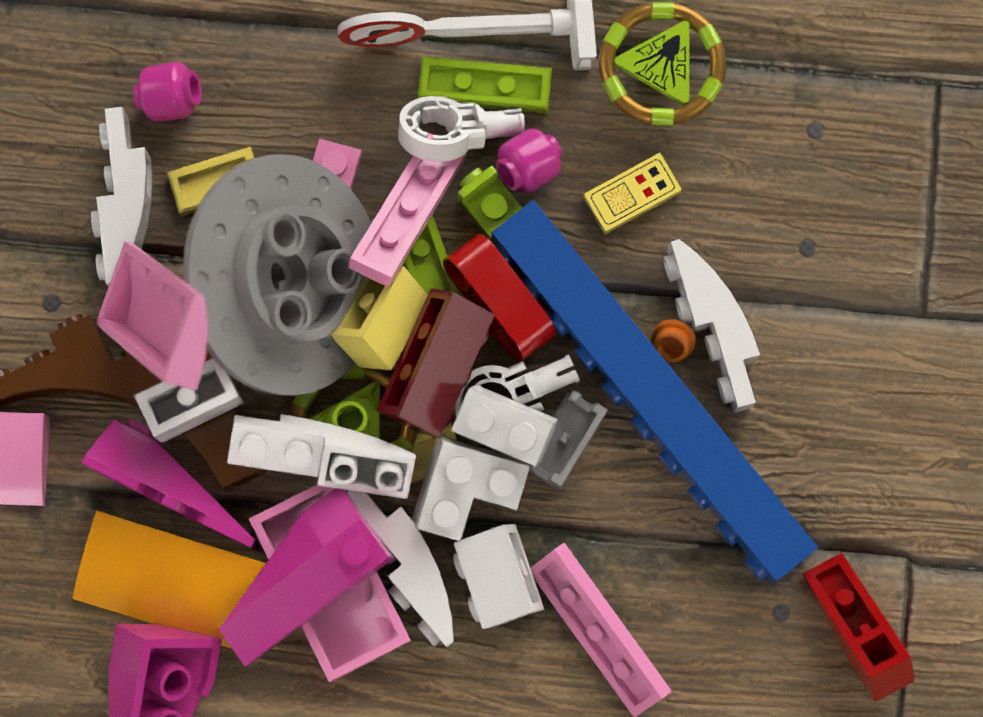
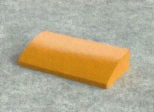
[72,511,266,649]

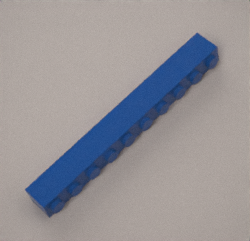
[491,200,819,584]

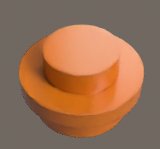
[651,319,696,362]

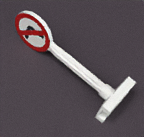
[337,0,597,70]

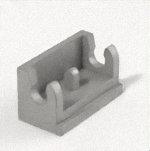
[527,391,608,491]

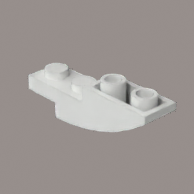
[91,107,152,287]
[663,239,760,413]
[227,414,416,499]
[347,490,454,648]

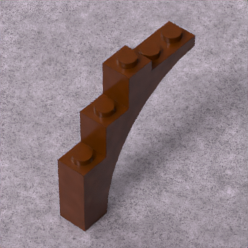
[0,314,267,492]

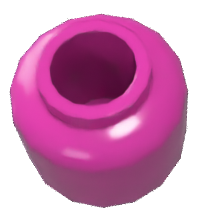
[133,62,202,122]
[495,128,562,194]

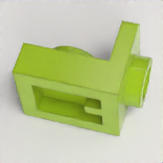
[458,166,522,241]

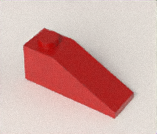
[803,553,915,702]

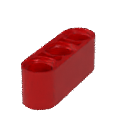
[443,234,556,362]

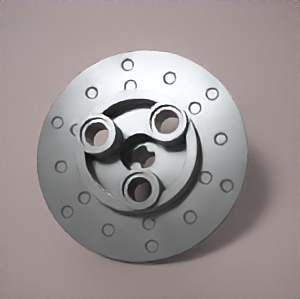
[183,154,371,395]

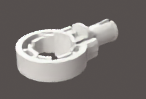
[398,96,525,162]
[454,354,580,416]

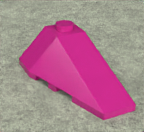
[81,418,259,550]
[219,488,394,667]
[109,624,222,717]

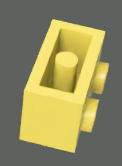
[330,266,428,370]

